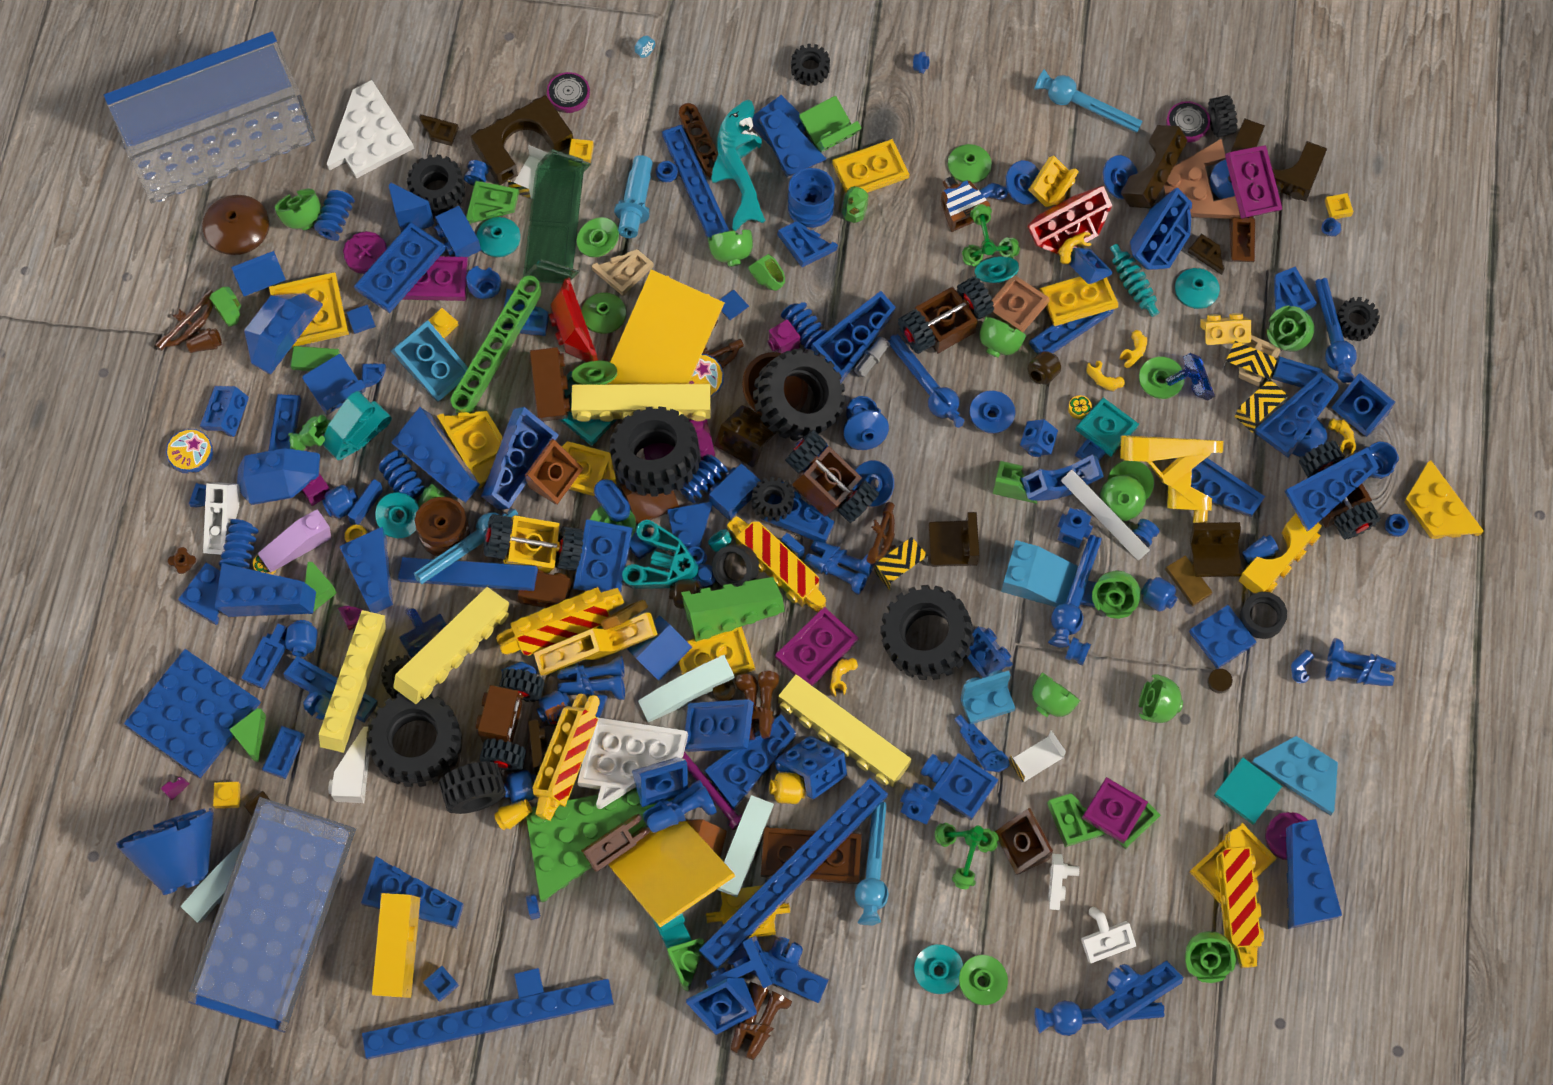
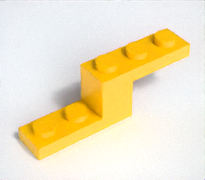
[534,613,658,676]

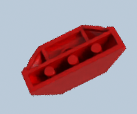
[1028,186,1112,255]
[548,278,598,362]

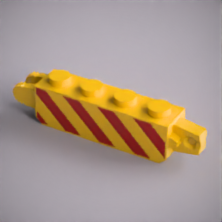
[727,516,826,612]
[496,587,624,656]
[533,693,600,821]
[1216,829,1264,968]

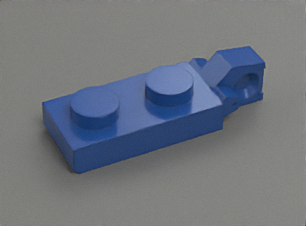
[241,624,287,690]

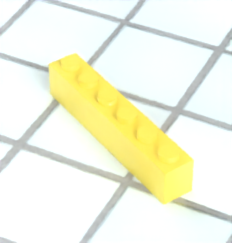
[571,384,711,422]
[393,587,509,704]
[319,610,386,753]
[778,675,911,787]

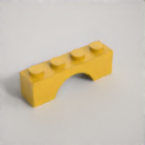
[1239,513,1322,593]

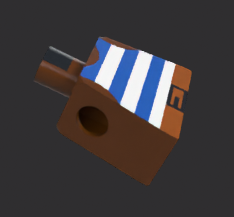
[941,176,991,232]

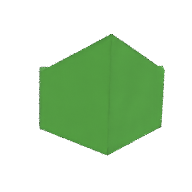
[993,461,1037,504]
[667,938,705,992]

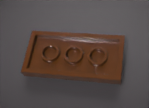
[761,827,862,884]

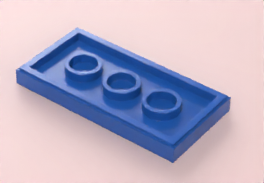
[354,222,446,313]

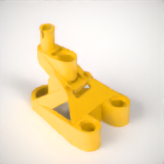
[1120,436,1224,523]

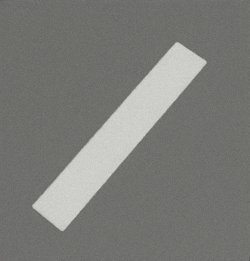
[1061,470,1150,561]

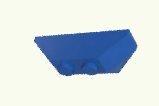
[1130,188,1192,270]
[244,293,323,375]
[237,448,320,505]

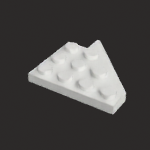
[327,80,414,178]
[577,717,688,809]

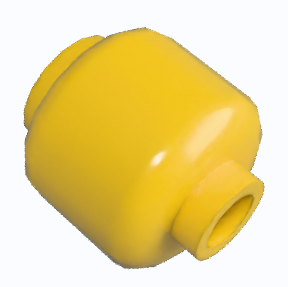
[769,772,806,804]

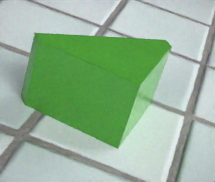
[305,562,337,612]
[229,708,266,762]

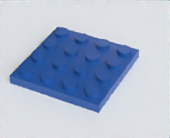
[124,649,261,778]

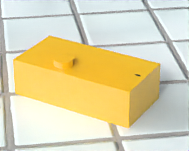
[372,893,420,998]

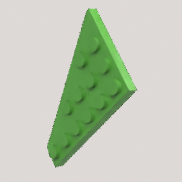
[526,787,672,902]

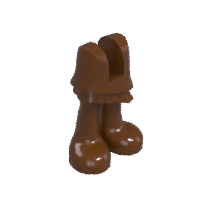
[735,671,779,740]
[731,982,792,1060]

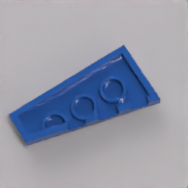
[361,856,464,929]

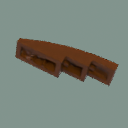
[1229,181,1255,262]

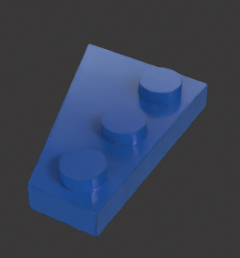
[758,109,826,178]
[761,481,834,543]

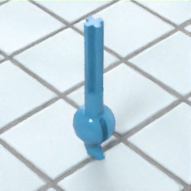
[1034,69,1143,133]
[414,508,518,585]
[855,802,889,926]

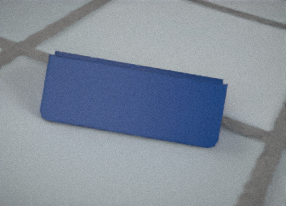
[1069,248,1112,284]

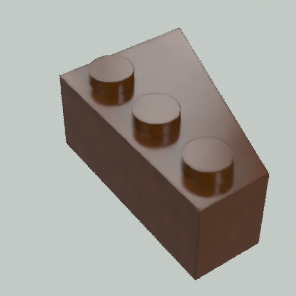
[530,347,571,422]

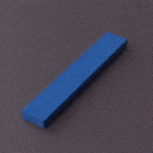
[662,125,729,239]
[398,557,538,591]

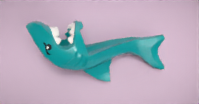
[711,99,766,231]

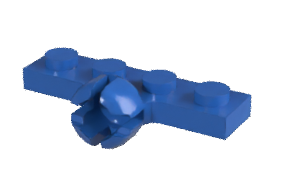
[283,656,378,723]
[728,937,829,1003]
[1091,961,1184,1030]

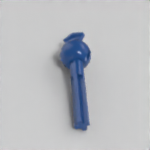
[1315,278,1357,383]
[888,334,965,428]
[1048,535,1102,648]
[1035,1000,1165,1036]

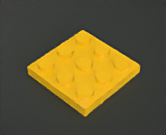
[269,272,349,348]

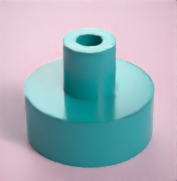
[708,529,732,552]

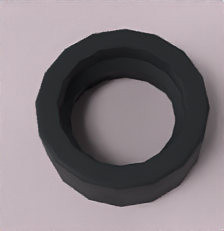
[712,544,759,587]
[1240,591,1287,639]

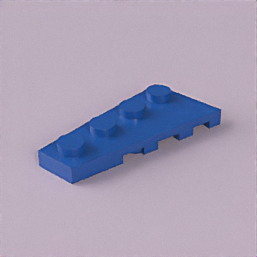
[1255,372,1339,458]
[1284,447,1379,532]
[1161,458,1265,517]
[705,714,796,810]

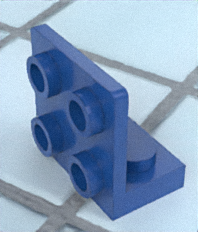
[302,354,366,415]
[777,736,847,800]

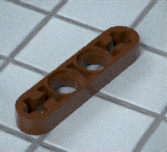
[679,103,718,178]

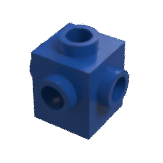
[1020,419,1058,457]
[1057,508,1093,549]
[900,783,941,825]

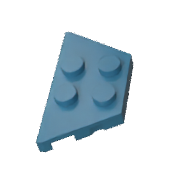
[1251,736,1338,816]

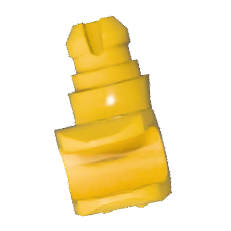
[1058,232,1091,264]
[1119,330,1147,368]
[1086,361,1125,392]
[1328,418,1356,456]
[830,658,858,697]

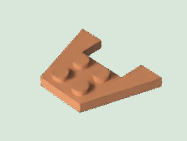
[1164,139,1240,219]

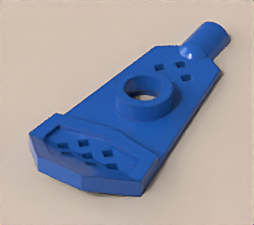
[954,715,1010,772]

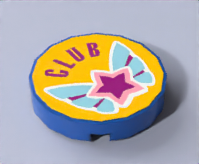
[689,354,724,397]
[166,429,213,474]

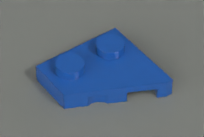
[777,221,838,267]
[668,502,712,549]

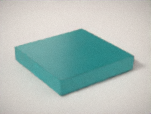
[1075,397,1139,457]
[1214,758,1283,825]

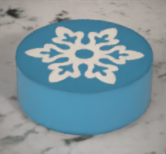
[635,35,655,58]

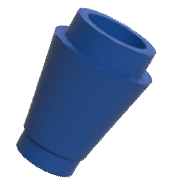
[1242,535,1279,564]

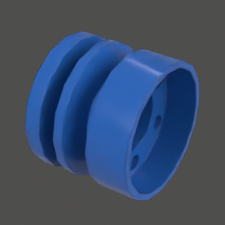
[788,168,835,228]

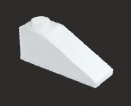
[203,482,240,555]
[328,727,370,803]

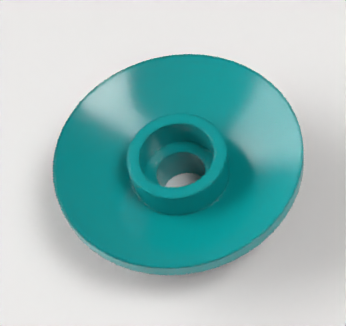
[476,217,521,257]
[975,256,1019,283]
[1175,268,1220,309]
[375,492,419,539]
[914,944,963,994]

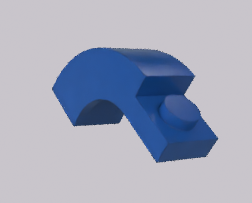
[1021,454,1104,501]

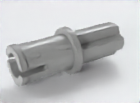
[854,337,890,377]

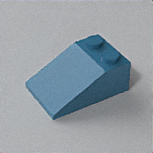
[390,320,468,402]
[1001,540,1079,607]

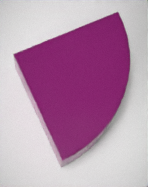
[338,606,362,630]
[161,777,190,800]

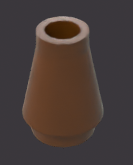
[186,328,222,353]

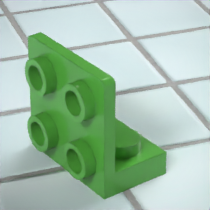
[799,96,862,153]

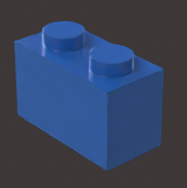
[434,206,481,257]
[709,463,761,521]

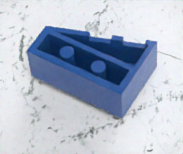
[339,527,393,613]

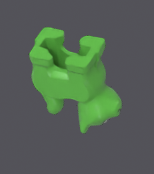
[288,415,331,451]

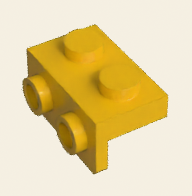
[1028,156,1079,207]
[1200,313,1251,345]

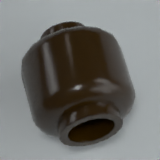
[1027,351,1061,385]
[669,579,704,609]

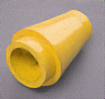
[494,799,532,830]

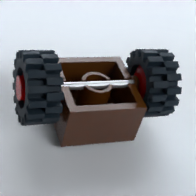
[898,276,994,354]
[785,430,879,523]
[1299,441,1381,540]
[476,668,545,772]

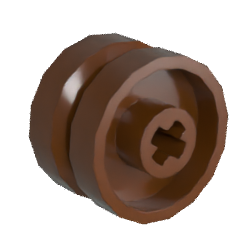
[415,497,470,556]

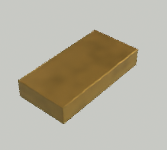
[1165,555,1213,607]
[601,599,648,630]

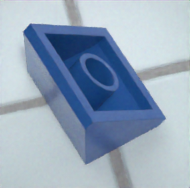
[389,183,434,232]
[231,251,286,296]
[1331,373,1395,437]
[627,615,692,681]
[632,757,688,807]
[686,978,757,1035]

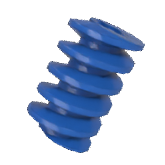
[314,190,355,241]
[781,302,827,350]
[378,450,425,499]
[680,454,728,504]
[219,519,259,568]

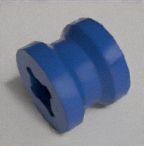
[464,160,490,186]
[1132,519,1160,547]
[1065,637,1091,666]
[920,754,949,784]

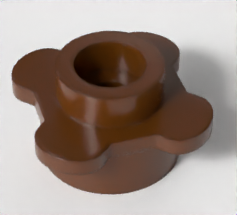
[168,547,196,574]

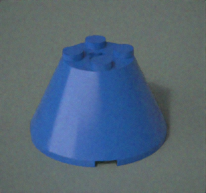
[116,808,214,895]

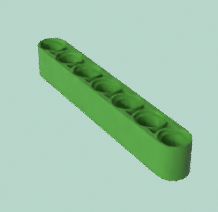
[451,276,542,414]

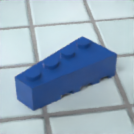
[811,291,896,384]
[391,407,480,502]
[481,407,559,510]
[215,563,316,617]
[1286,819,1342,929]

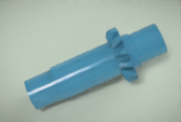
[614,155,653,238]

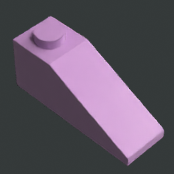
[258,509,331,573]

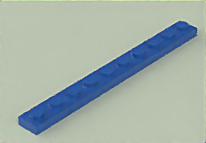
[699,778,888,969]
[362,979,614,1060]

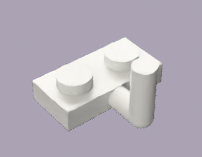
[1048,854,1079,910]
[1081,907,1136,963]

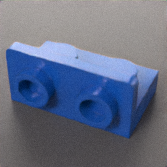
[200,386,249,437]
[968,626,1013,678]

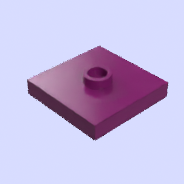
[1081,777,1148,844]

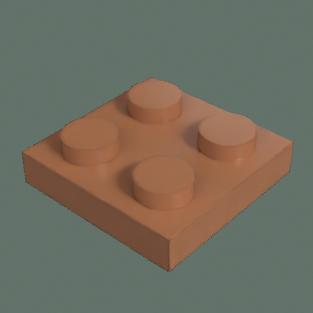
[990,275,1050,332]

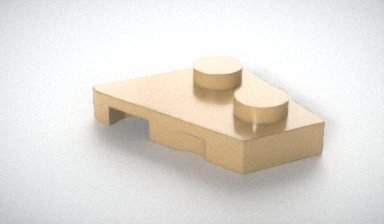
[591,249,654,296]

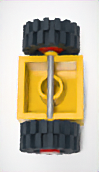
[484,514,584,574]

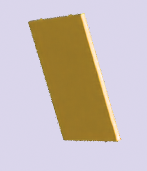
[607,269,725,385]
[607,821,735,927]

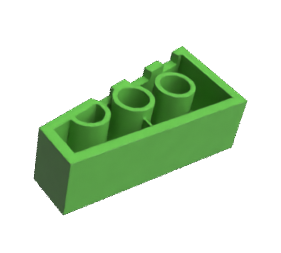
[681,577,785,642]

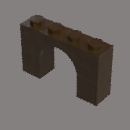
[470,95,573,185]
[1231,118,1327,202]

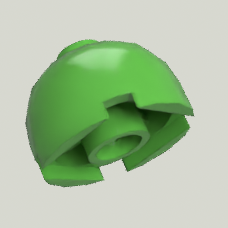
[275,188,321,230]
[708,230,753,267]
[1267,306,1314,352]
[980,317,1026,358]
[1099,475,1146,521]
[1092,570,1140,619]
[1032,672,1081,717]
[1139,674,1183,723]
[1185,931,1236,983]

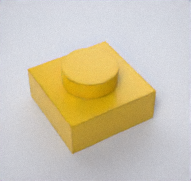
[569,139,594,164]
[1325,193,1354,219]
[428,308,459,338]
[213,782,240,809]

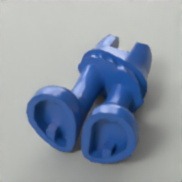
[804,541,875,595]
[1325,638,1396,686]
[557,656,625,700]
[643,780,717,833]

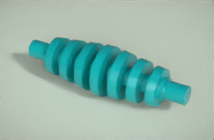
[1110,244,1160,317]

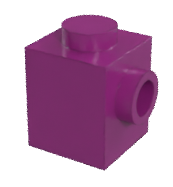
[767,319,800,353]
[301,473,330,506]

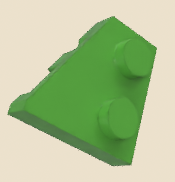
[466,181,519,224]
[1047,793,1107,847]

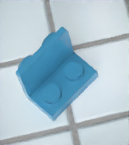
[960,670,1015,724]

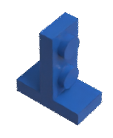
[706,936,776,988]

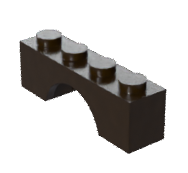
[1121,125,1188,209]

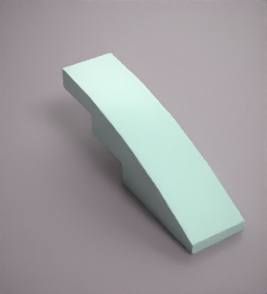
[638,655,734,722]
[717,795,774,897]
[181,837,248,923]

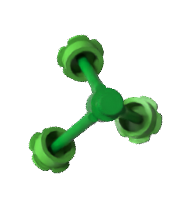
[962,204,1020,266]
[934,823,999,890]

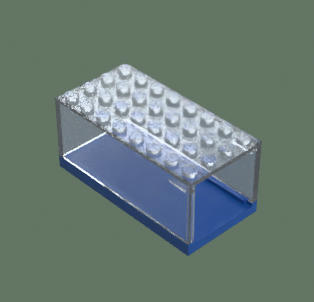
[104,31,316,204]
[188,797,357,1033]

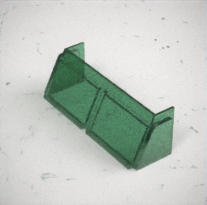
[523,149,591,284]

